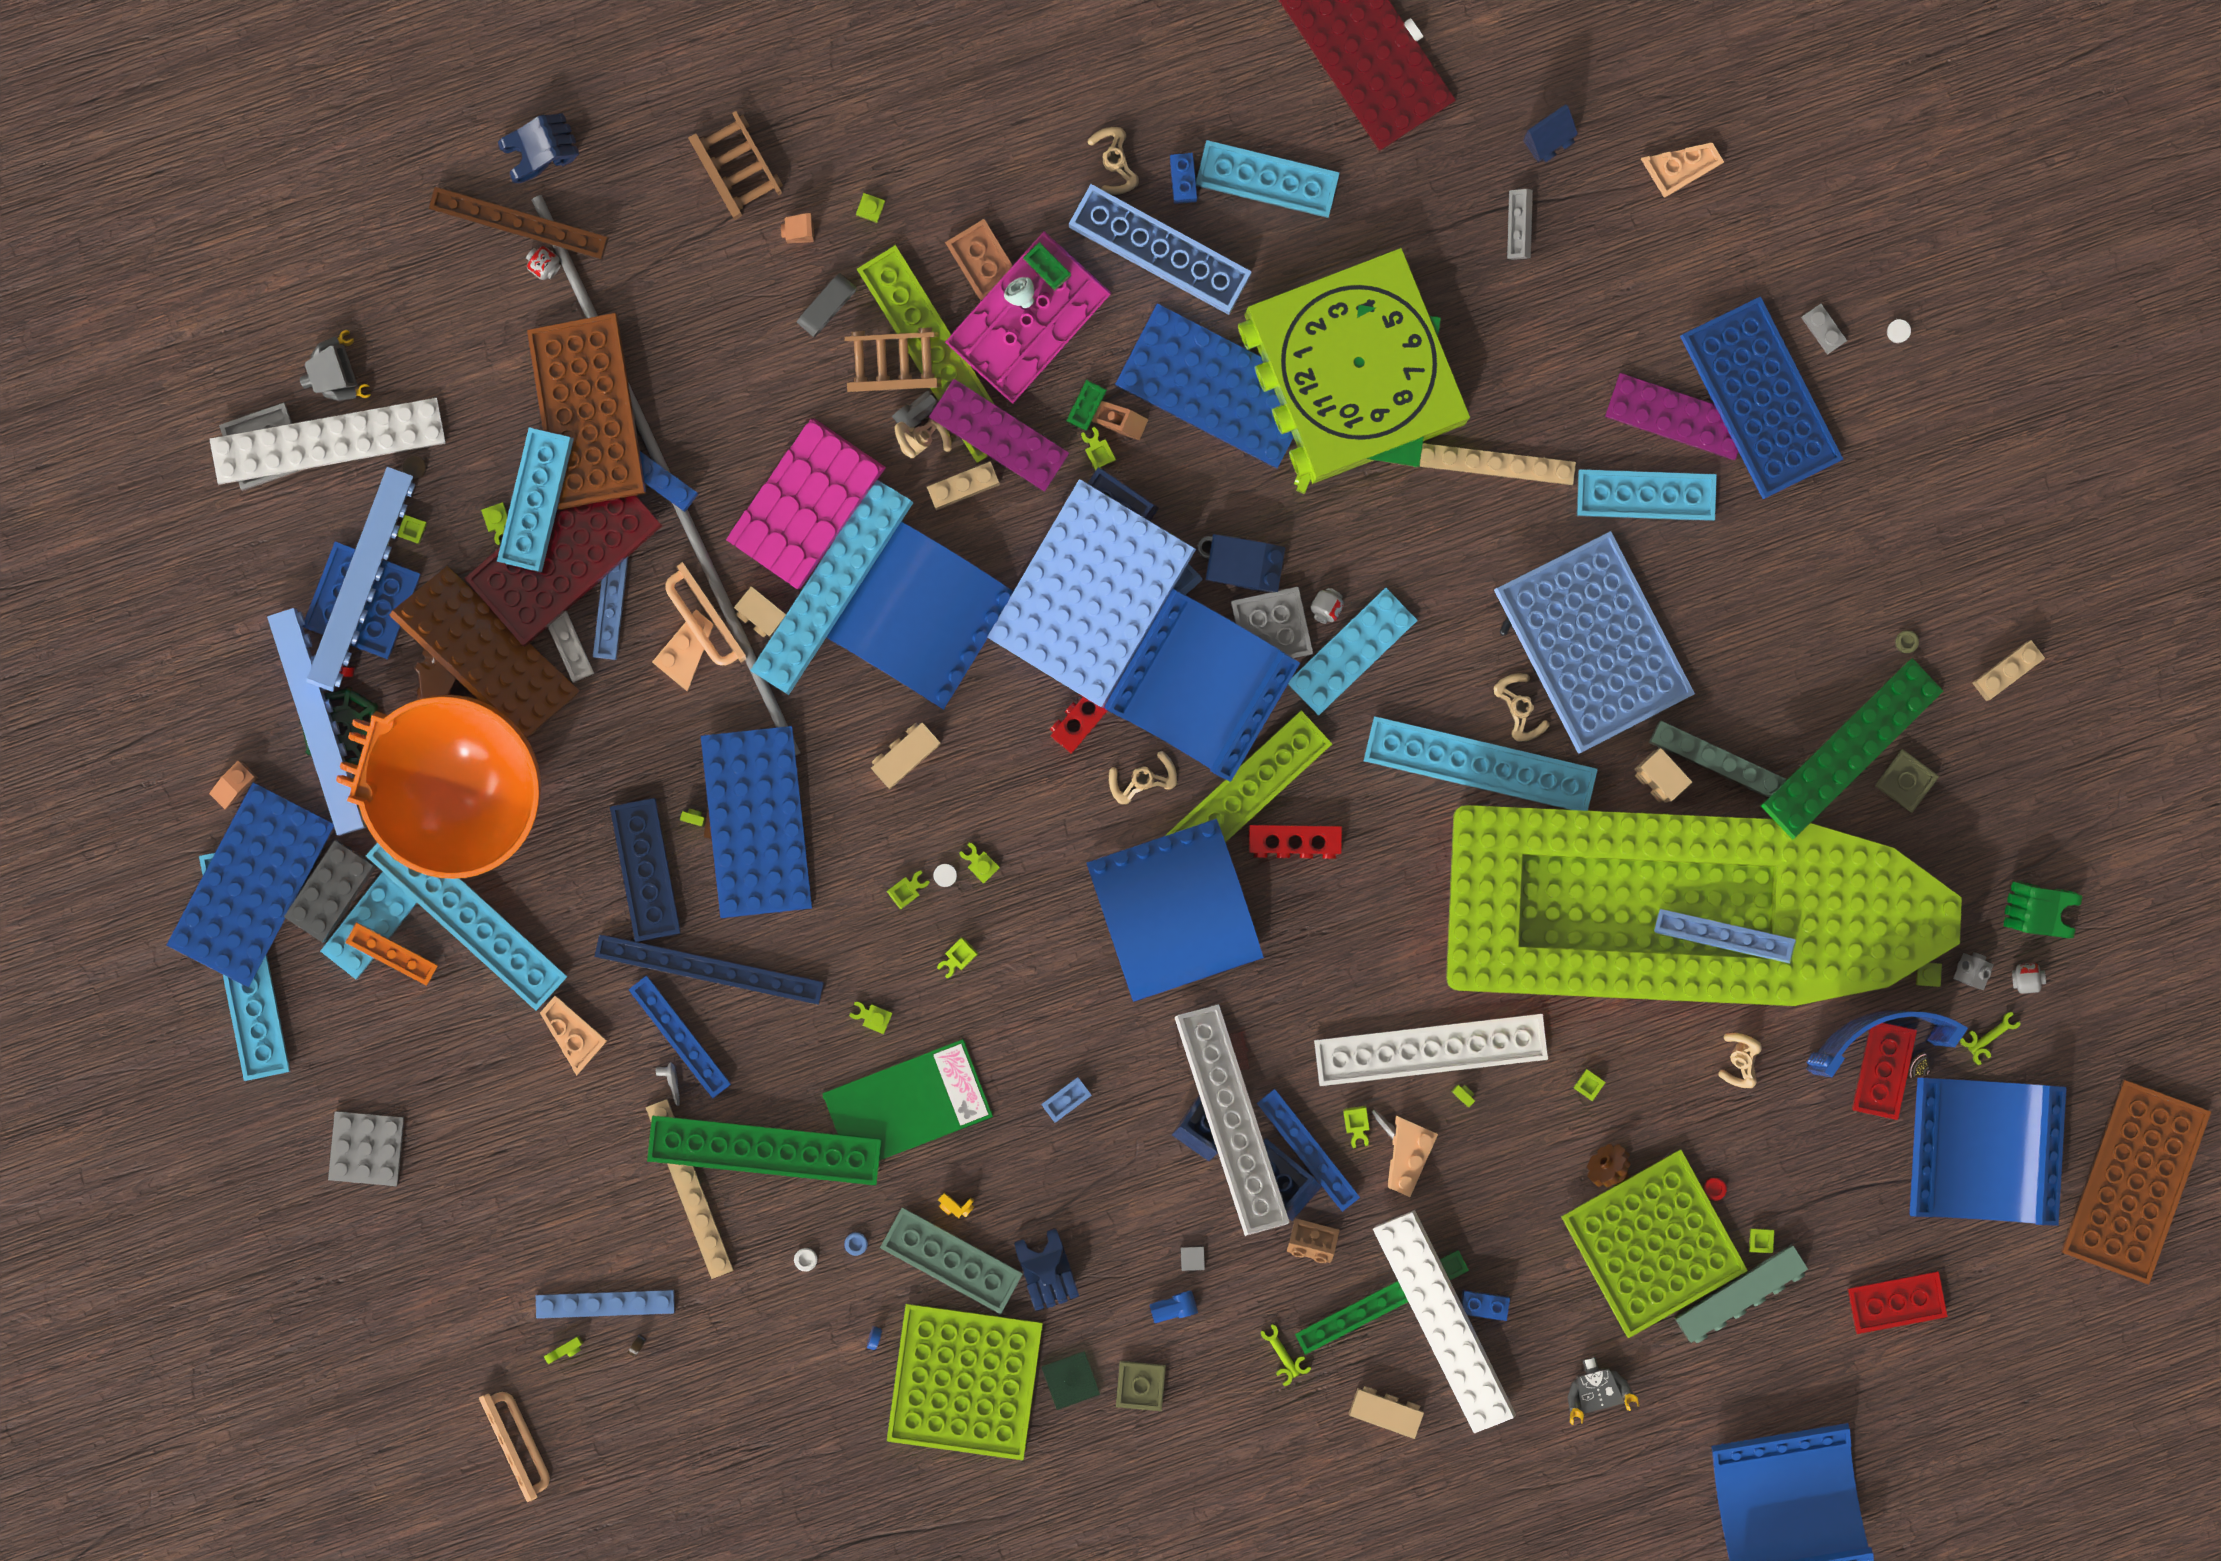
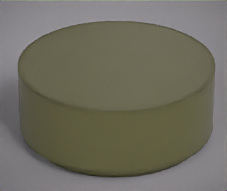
[1895,630,1919,654]

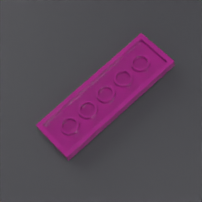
[1605,373,1738,461]
[929,379,1069,492]

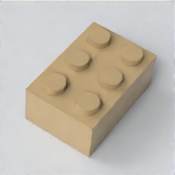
[1634,748,1692,803]

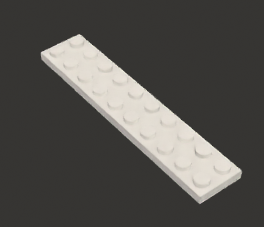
[210,398,446,485]
[1175,1005,1290,1236]
[1314,1014,1548,1086]
[1373,1210,1516,1433]

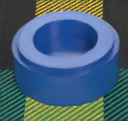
[866,1326,882,1350]

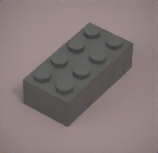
[284,840,376,942]

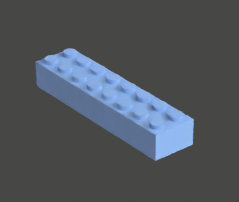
[1069,184,1252,315]

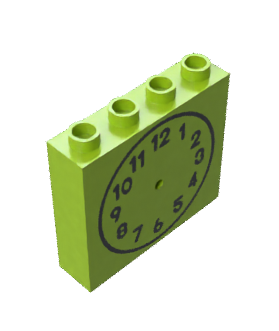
[1238,248,1470,484]

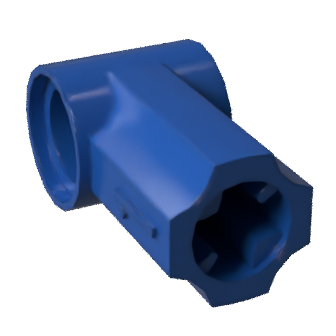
[1149,1290,1198,1323]

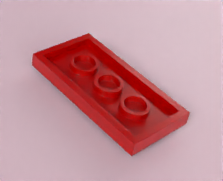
[1852,1023,1917,1120]
[1847,1271,1948,1334]

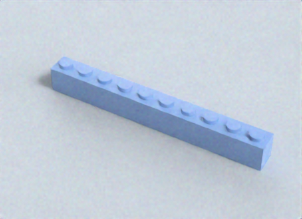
[307,467,416,692]
[267,608,367,836]

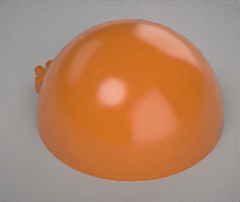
[336,695,541,879]

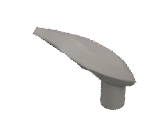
[656,1062,680,1106]
[1372,1110,1396,1139]

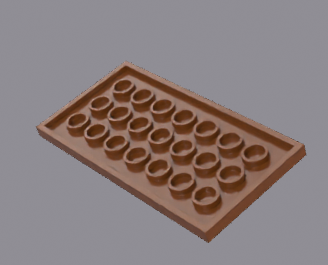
[527,313,646,510]
[389,566,580,738]
[2061,1080,2211,1285]

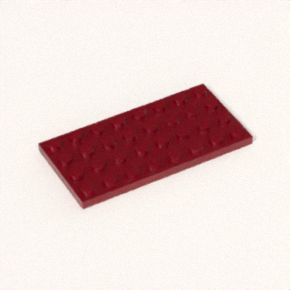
[1278,0,1456,152]
[464,495,662,647]

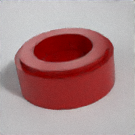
[340,665,355,677]
[1703,1177,1727,1201]

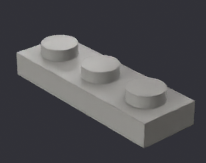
[1507,189,1533,260]

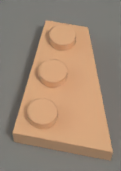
[1641,143,1724,198]
[652,610,714,692]
[540,996,607,1076]
[1388,1116,1438,1197]

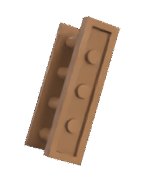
[688,111,783,220]
[845,328,942,392]

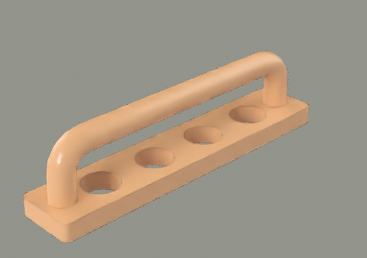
[666,562,746,665]
[479,1392,550,1502]

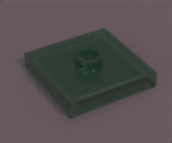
[1041,1351,1100,1410]

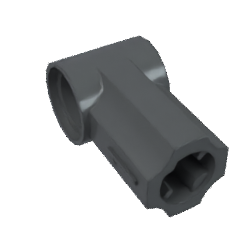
[892,391,938,428]

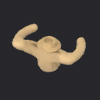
[1088,127,1139,195]
[895,418,952,458]
[1494,673,1550,742]
[1109,751,1177,804]
[1719,1033,1762,1088]

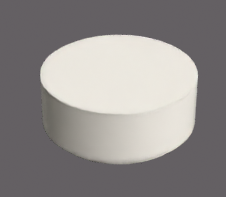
[1404,18,1423,41]
[1887,319,1911,343]
[934,864,957,887]
[794,1248,818,1271]

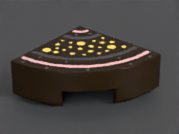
[1907,1051,1931,1079]

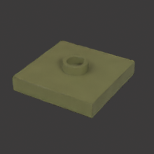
[1874,749,1939,813]
[1116,1361,1166,1411]

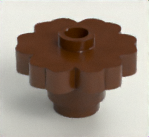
[1587,1144,1631,1187]

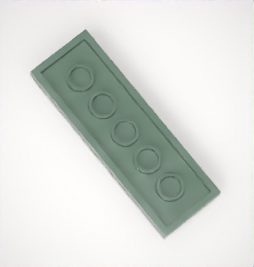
[880,1207,1023,1314]

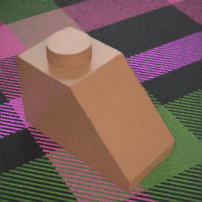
[781,213,815,244]
[1092,401,1148,440]
[209,761,258,810]

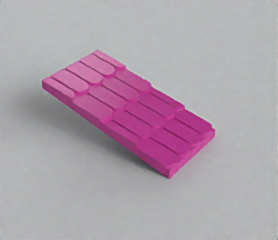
[945,231,1111,404]
[726,418,886,589]

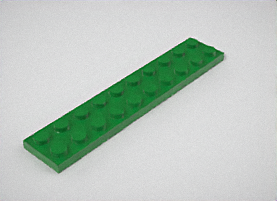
[1761,658,1943,840]
[647,1115,881,1185]

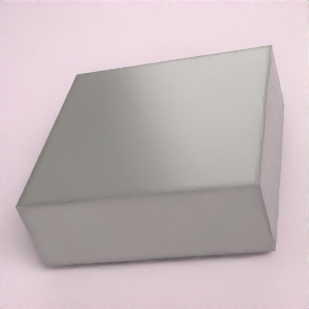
[1181,1246,1205,1271]

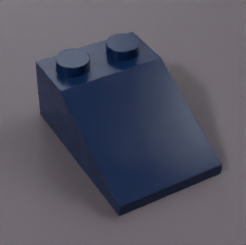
[1523,104,1578,163]
[1087,467,1159,521]
[1206,534,1285,592]
[1172,1095,1251,1161]
[1263,1138,1322,1221]

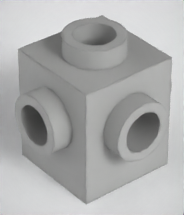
[1953,952,1993,990]

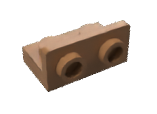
[1287,1218,1340,1263]

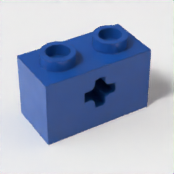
[1170,153,1197,204]
[1461,1290,1510,1321]

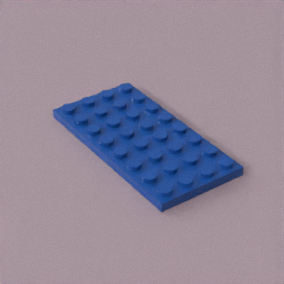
[1680,296,1843,499]
[1115,304,1294,469]
[701,726,812,918]
[166,783,334,988]

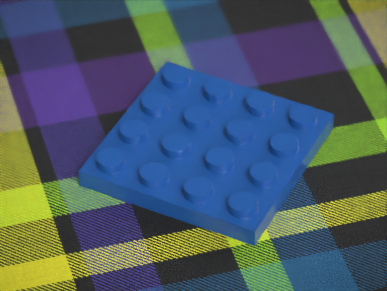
[302,542,422,660]

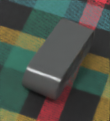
[796,273,857,337]

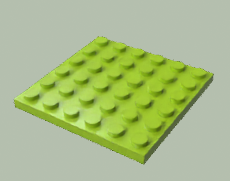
[1561,1150,1748,1338]
[887,1304,1042,1460]

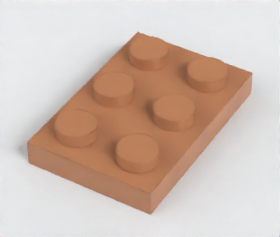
[945,219,1013,301]

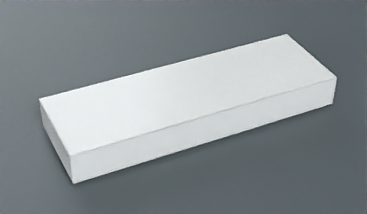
[548,611,594,683]

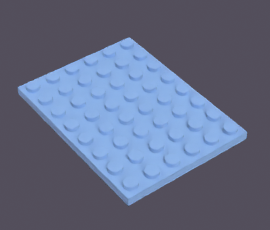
[987,479,1196,707]
[1494,531,1695,754]

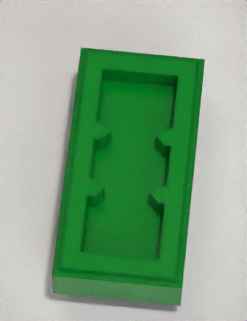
[1023,242,1072,291]
[1066,380,1107,431]

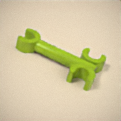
[1960,1012,2021,1065]
[1260,1324,1311,1386]

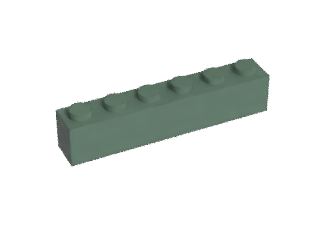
[1649,721,1786,798]
[1674,1245,1808,1344]

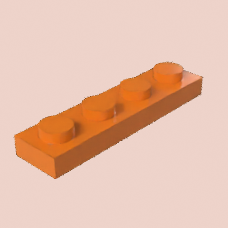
[345,922,438,986]

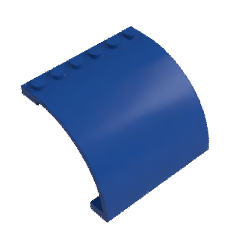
[826,522,1014,710]
[1104,589,1300,782]
[1086,819,1264,1002]
[1806,1010,1968,1078]
[1910,1078,2066,1226]
[1711,1423,1874,1561]

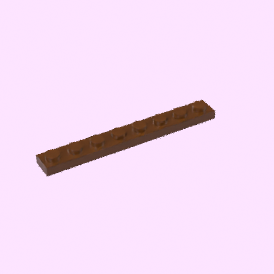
[429,187,609,260]

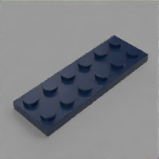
[610,798,681,942]

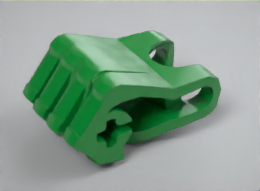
[2003,881,2083,939]

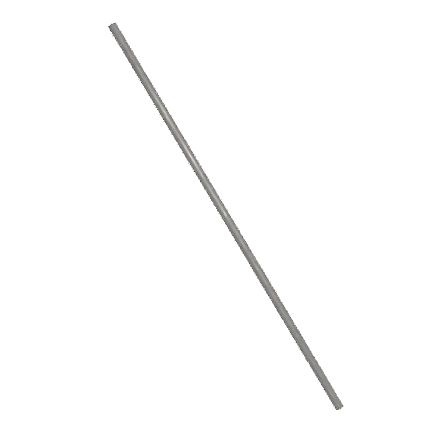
[532,195,800,756]

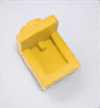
[938,1192,974,1218]

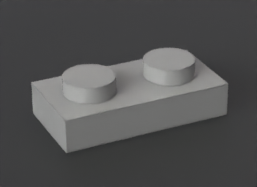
[1801,304,1847,355]

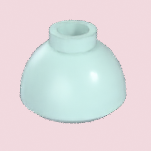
[1004,277,1034,308]

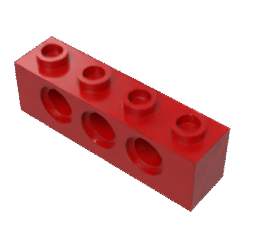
[1050,676,1122,754]
[1249,825,1342,859]

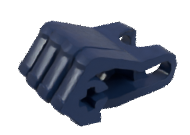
[498,113,579,183]
[1014,1228,1079,1310]

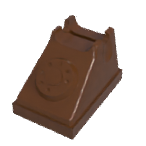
[415,649,466,699]

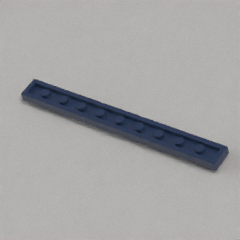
[594,934,824,1005]

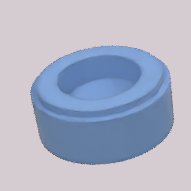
[844,1232,868,1256]

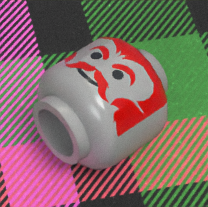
[526,246,561,280]
[1311,588,1344,624]
[2012,963,2046,994]

